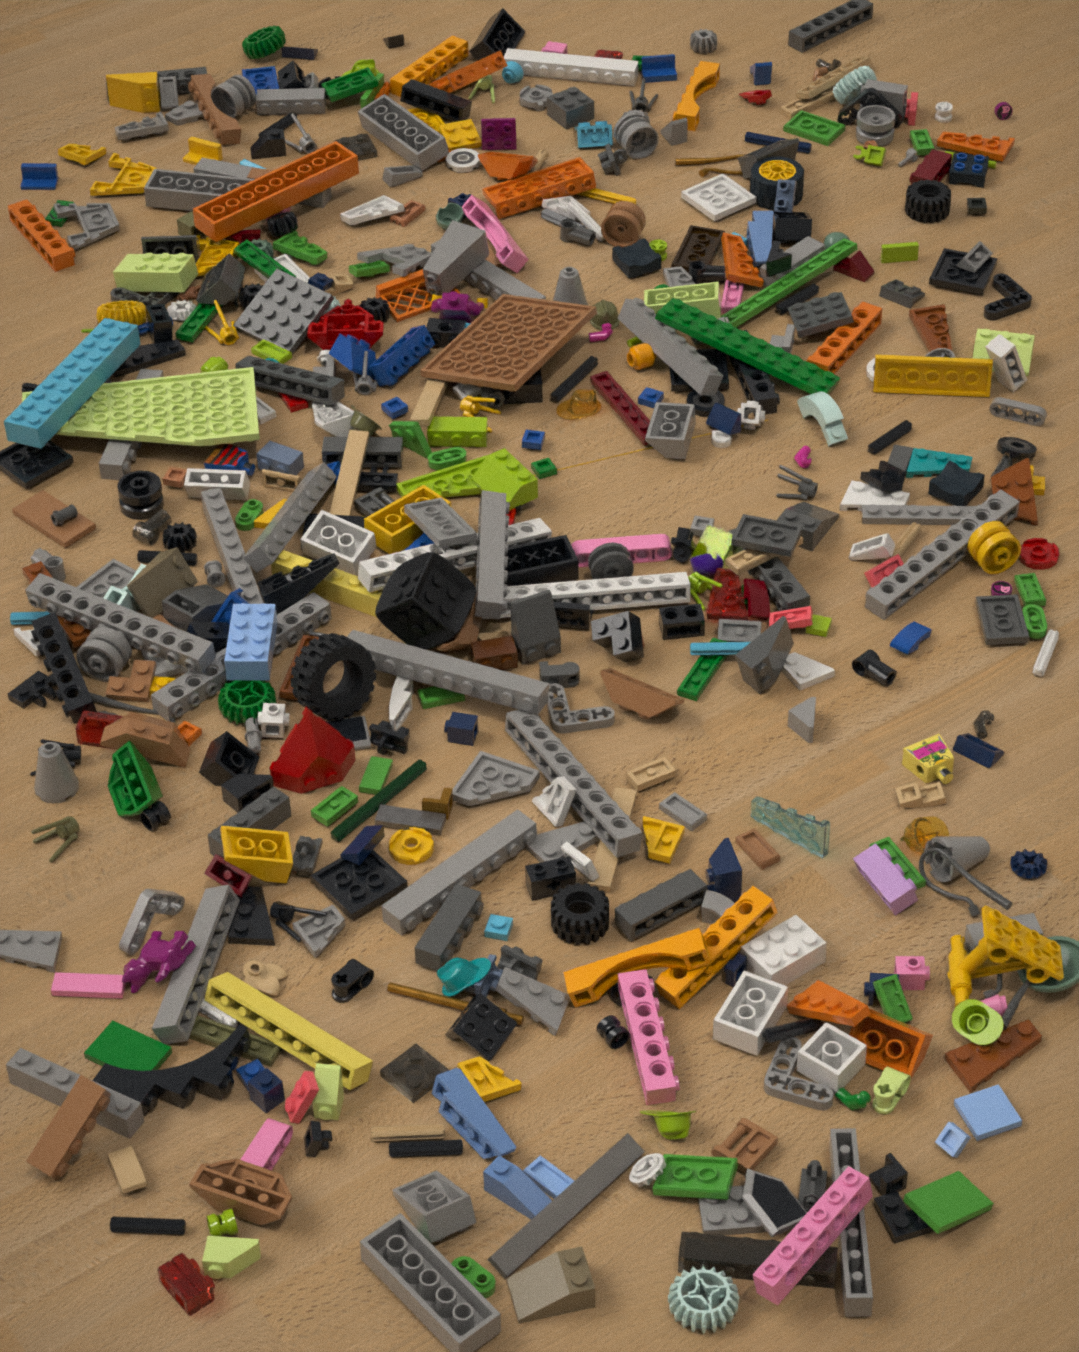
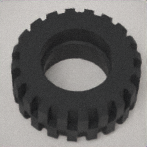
[290,633,376,720]

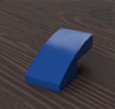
[890,621,932,654]

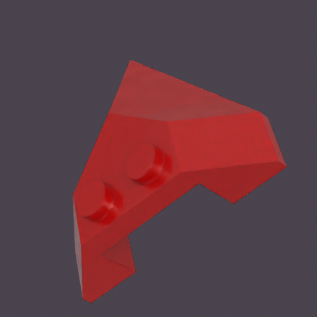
[307,298,384,350]
[269,707,356,794]

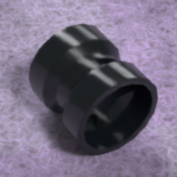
[139,801,171,831]
[597,1015,630,1049]

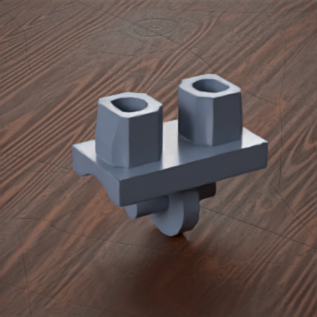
[774,179,797,214]
[466,954,503,998]

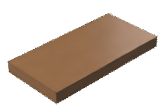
[12,490,96,548]

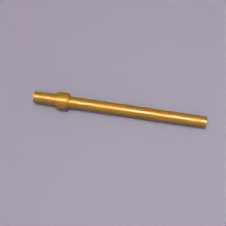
[387,982,524,1025]

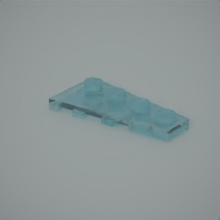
[751,796,830,859]

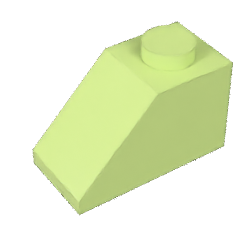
[312,1063,344,1120]
[202,1236,261,1279]

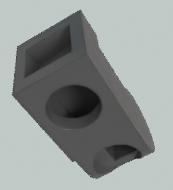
[539,661,580,688]

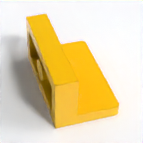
[183,136,223,165]

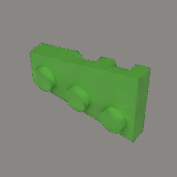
[273,230,327,265]

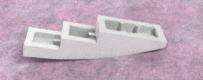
[389,676,414,731]

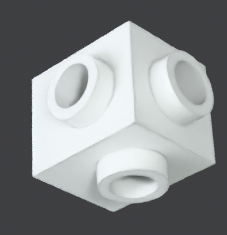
[737,401,766,430]
[258,703,290,738]

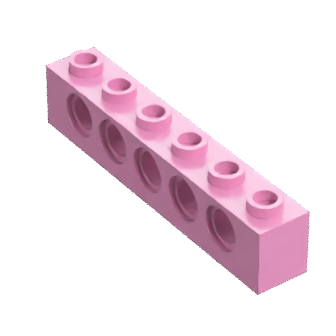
[618,969,680,1105]
[753,1166,873,1306]

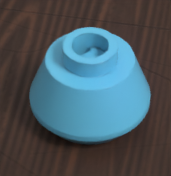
[502,61,524,83]

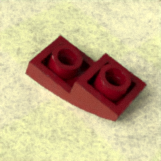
[744,578,770,620]

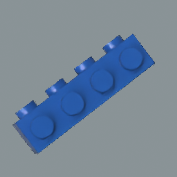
[369,325,435,386]

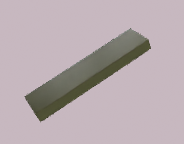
[189,1015,283,1067]

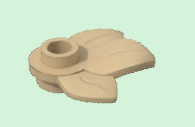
[478,621,512,640]
[242,960,287,997]

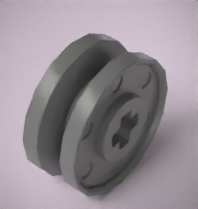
[588,542,634,579]

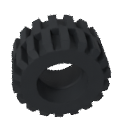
[905,180,951,223]
[551,883,609,945]

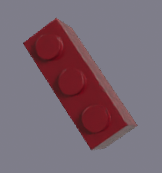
[909,149,952,185]

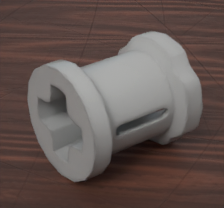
[204,560,225,587]

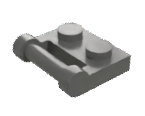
[354,487,395,517]

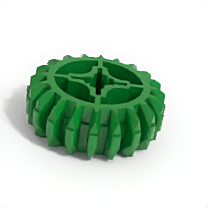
[242,25,286,59]
[218,680,277,725]

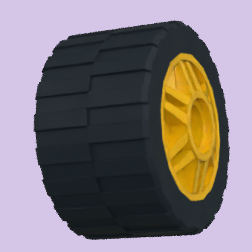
[750,156,804,210]

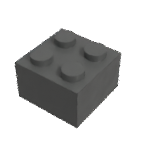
[547,86,594,130]

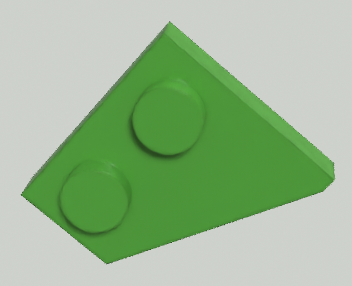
[389,421,432,458]

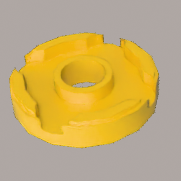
[389,827,434,865]

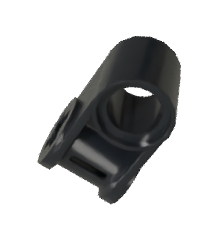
[331,959,374,1003]

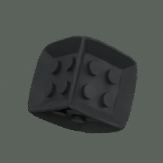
[375,552,476,650]

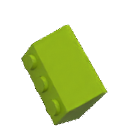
[472,448,538,510]

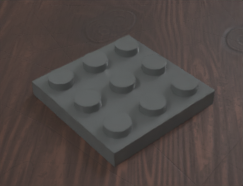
[788,292,854,338]

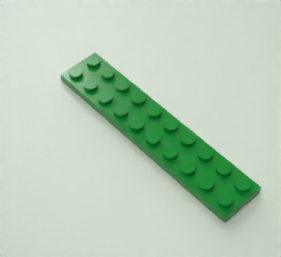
[655,298,840,395]

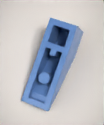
[483,1155,552,1220]

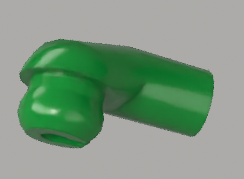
[835,1087,871,1110]

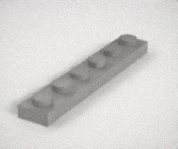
[862,504,976,525]

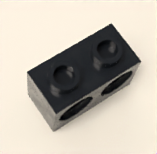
[659,604,705,640]

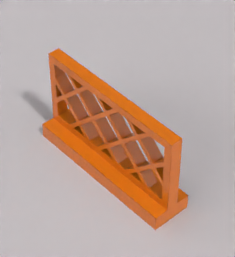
[376,269,461,322]

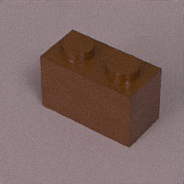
[470,636,518,670]

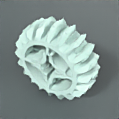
[832,66,877,104]
[668,1265,739,1334]

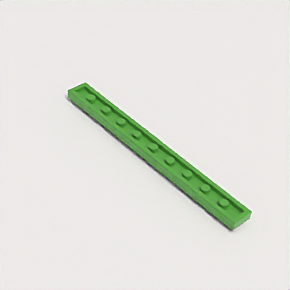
[721,238,858,328]

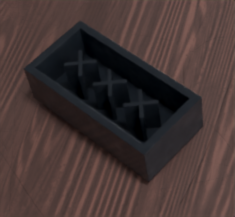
[504,535,579,586]

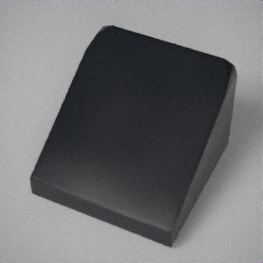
[383,34,404,48]

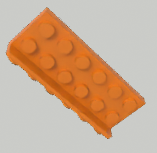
[482,157,596,219]

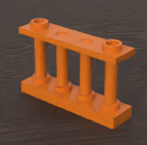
[429,50,507,93]

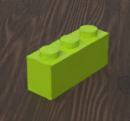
[427,416,488,447]

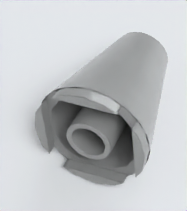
[553,267,588,305]
[34,742,79,804]
[924,836,990,882]

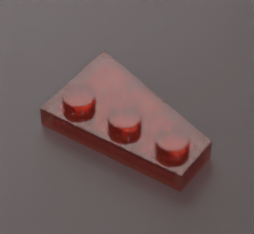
[706,568,748,621]

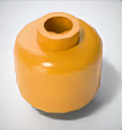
[627,343,656,370]

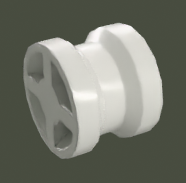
[935,102,953,123]

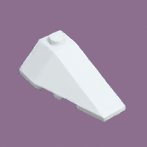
[312,401,355,437]

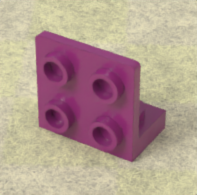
[481,118,517,150]

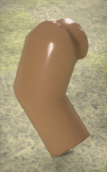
[812,67,828,82]

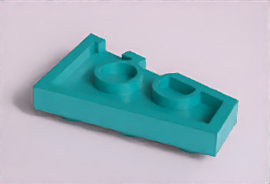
[906,448,973,478]

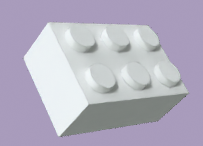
[300,510,376,576]
[741,915,827,985]
[713,971,788,1056]

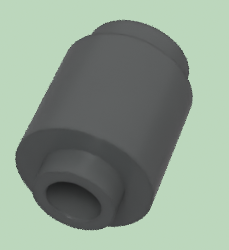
[480,387,505,409]

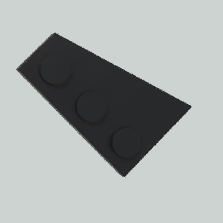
[228,886,275,946]

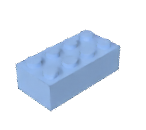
[224,603,278,681]

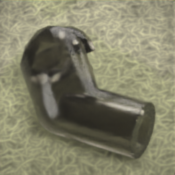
[816,59,842,71]
[973,710,994,739]

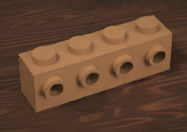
[26,1075,111,1181]

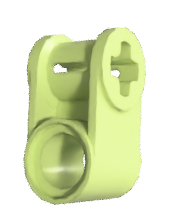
[872,1066,911,1114]

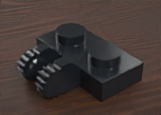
[357,465,399,492]
[8,671,57,709]

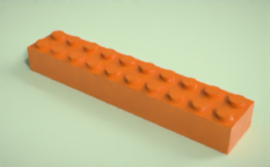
[193,141,359,242]

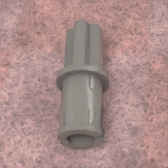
[244,718,262,753]

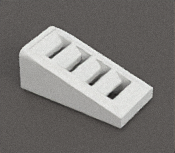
[849,533,895,560]

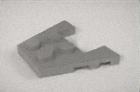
[53,203,120,251]
[357,244,432,277]

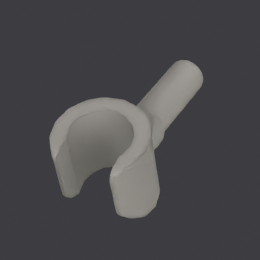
[898,148,918,167]

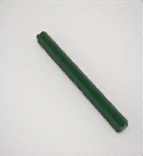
[330,759,427,842]

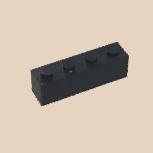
[400,79,472,122]

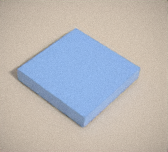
[954,1084,1022,1141]

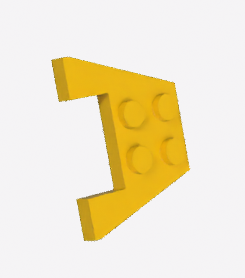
[90,153,157,196]
[196,235,240,277]

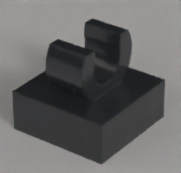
[304,1121,333,1157]

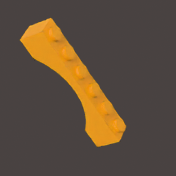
[673,61,720,131]
[563,928,711,1008]

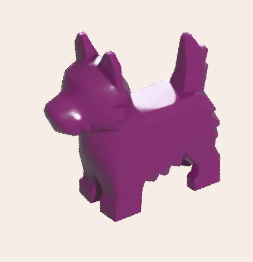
[122,931,196,993]

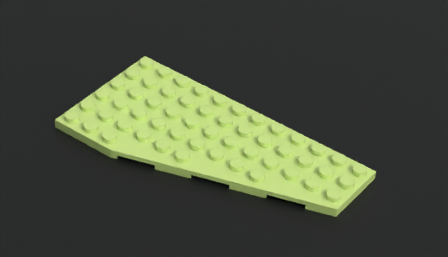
[22,367,260,446]

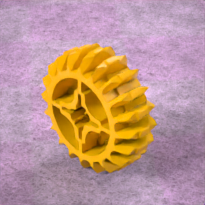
[96,300,147,325]

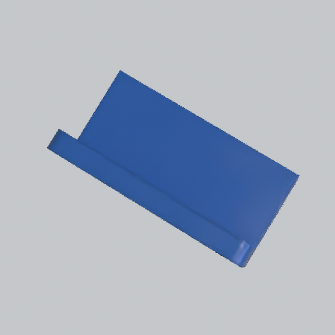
[642,54,677,83]
[21,163,59,190]
[211,588,249,626]

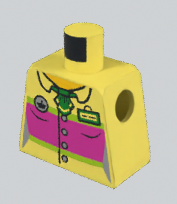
[902,734,954,784]

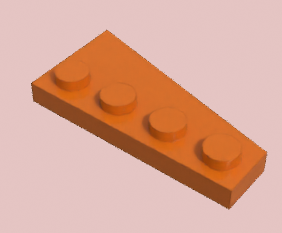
[937,131,1015,161]
[721,232,764,287]
[786,980,871,1027]

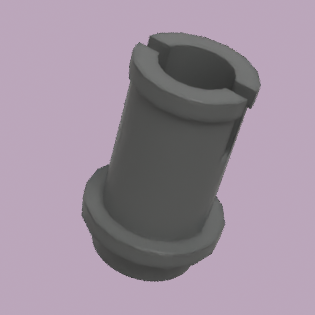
[50,504,78,526]

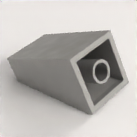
[423,220,489,295]

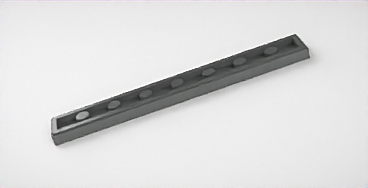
[487,1133,645,1279]

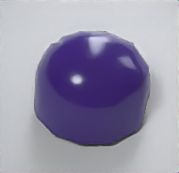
[690,554,724,577]

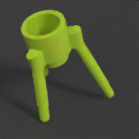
[688,572,732,611]

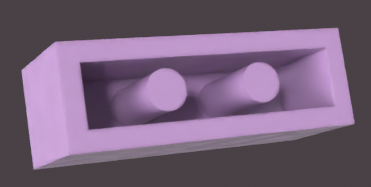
[853,843,918,916]

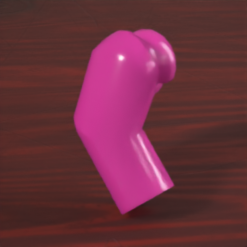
[589,323,613,342]
[794,446,811,468]

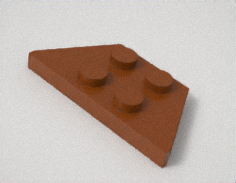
[991,458,1038,526]

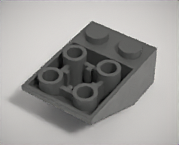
[162,584,228,631]

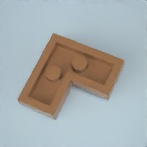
[105,660,157,702]

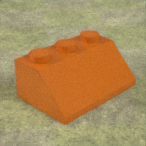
[849,1008,933,1078]

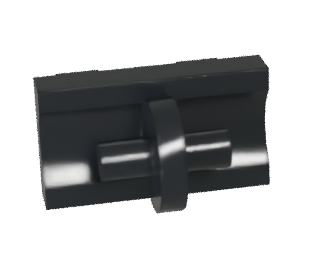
[671,527,697,562]
[369,720,410,755]

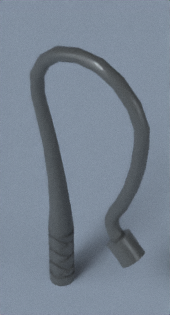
[89,692,175,723]
[919,847,1012,916]
[983,973,1032,1030]

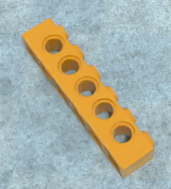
[390,35,469,97]
[654,886,778,1009]

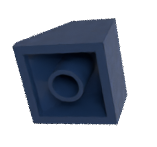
[705,837,742,903]

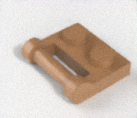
[711,1118,778,1174]

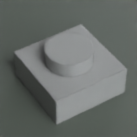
[690,516,715,537]

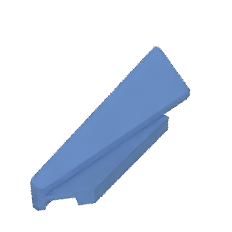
[746,211,774,268]
[431,1068,516,1159]

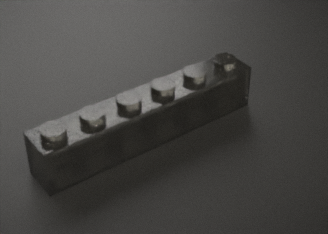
[678,1232,838,1289]

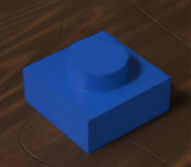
[638,387,664,408]
[381,397,408,419]
[522,430,545,450]
[236,1059,265,1091]

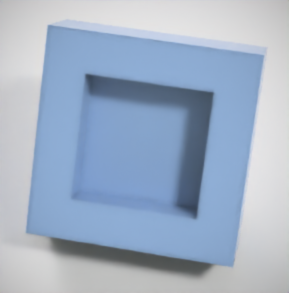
[935,1122,971,1158]

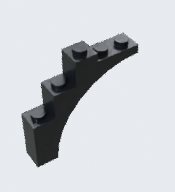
[92,1024,251,1116]

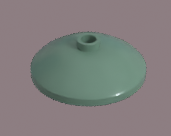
[1017,936,1079,993]

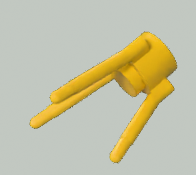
[205,300,239,345]
[460,395,501,433]

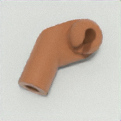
[177,285,201,301]

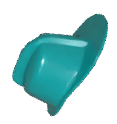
[437,957,491,997]

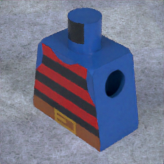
[204,444,255,476]

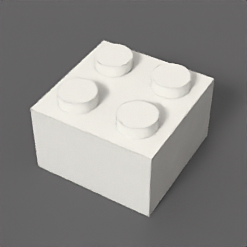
[797,1022,867,1094]

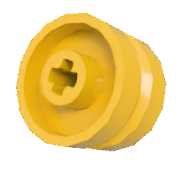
[967,521,1021,574]

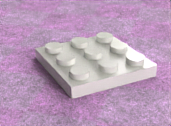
[681,174,756,221]

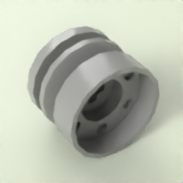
[211,75,256,118]
[614,112,659,159]

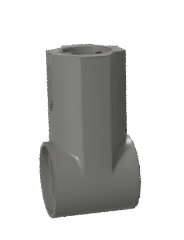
[31,548,66,582]

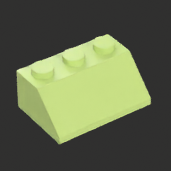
[972,328,1035,376]

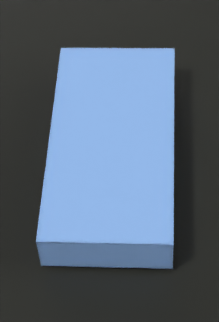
[523,1155,574,1199]

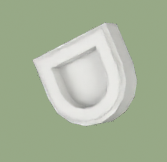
[712,431,732,448]

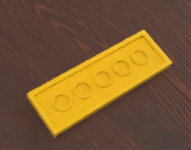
[873,354,993,397]

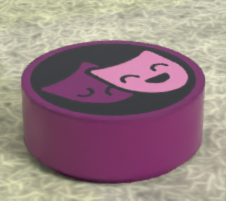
[994,102,1013,120]
[991,581,1012,596]

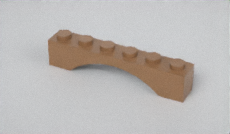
[188,74,241,145]

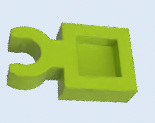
[853,145,886,167]

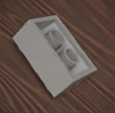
[645,402,696,459]

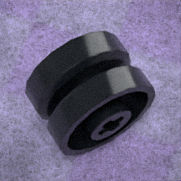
[117,470,164,520]

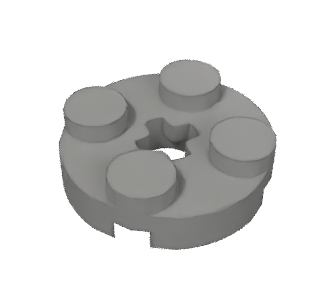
[520,85,553,111]

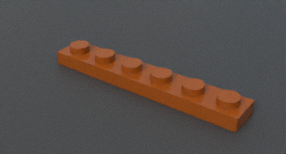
[22,561,91,648]

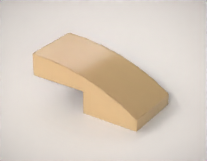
[325,274,353,295]
[895,782,946,808]
[108,1146,147,1194]

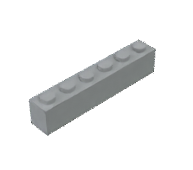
[6,1048,144,1139]

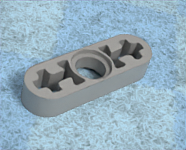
[989,397,1047,426]

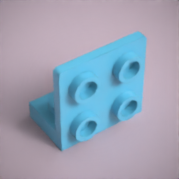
[575,121,613,148]

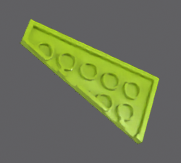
[396,455,488,497]

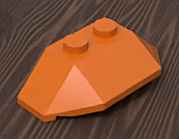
[478,151,538,180]

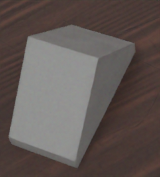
[660,118,687,146]
[788,697,816,743]

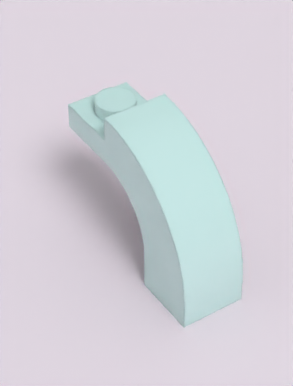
[797,392,848,446]

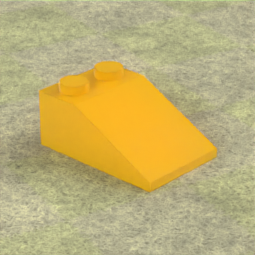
[106,72,161,113]
[220,826,293,883]

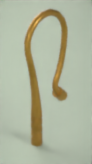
[675,154,745,177]

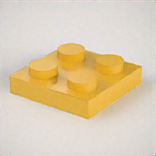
[439,119,482,151]

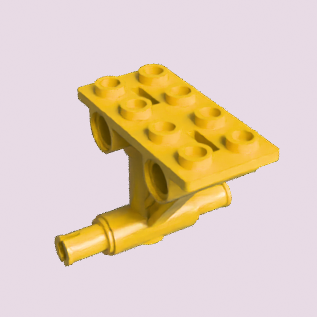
[947,905,1064,1007]

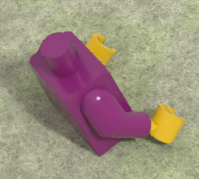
[431,291,488,323]

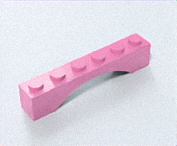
[462,195,529,273]

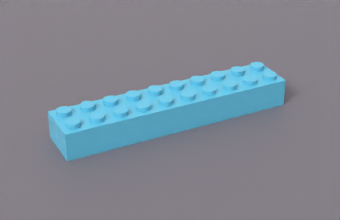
[4,318,141,449]

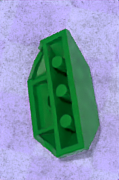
[108,741,163,817]

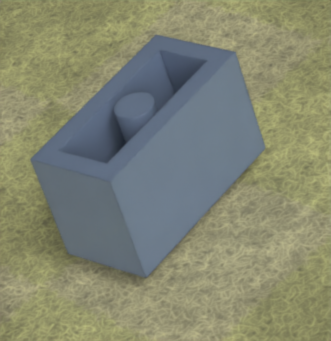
[257,441,304,475]

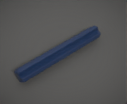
[745,132,812,153]

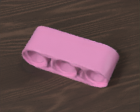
[240,1118,293,1171]

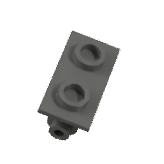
[798,1160,827,1212]

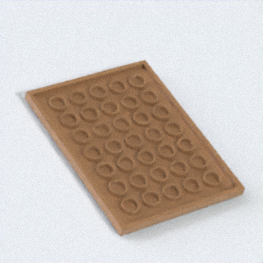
[420,294,597,392]

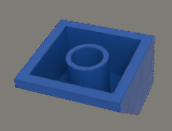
[329,334,376,380]

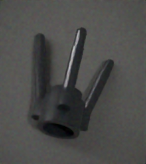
[30,739,81,776]
[270,901,328,942]

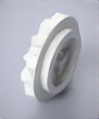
[167,299,196,321]
[629,1153,666,1187]

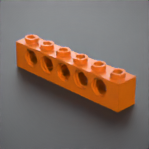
[8,199,76,272]
[807,301,882,374]

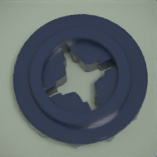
[1010,849,1047,879]

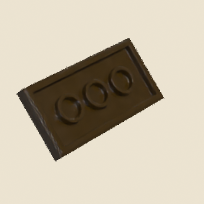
[671,225,725,273]

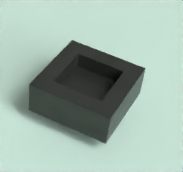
[967,198,987,215]

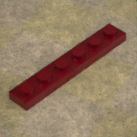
[590,371,650,445]

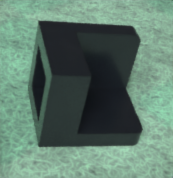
[869,1153,908,1195]

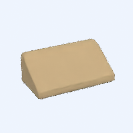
[262,469,302,492]

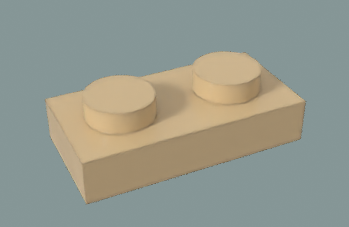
[626,757,676,792]

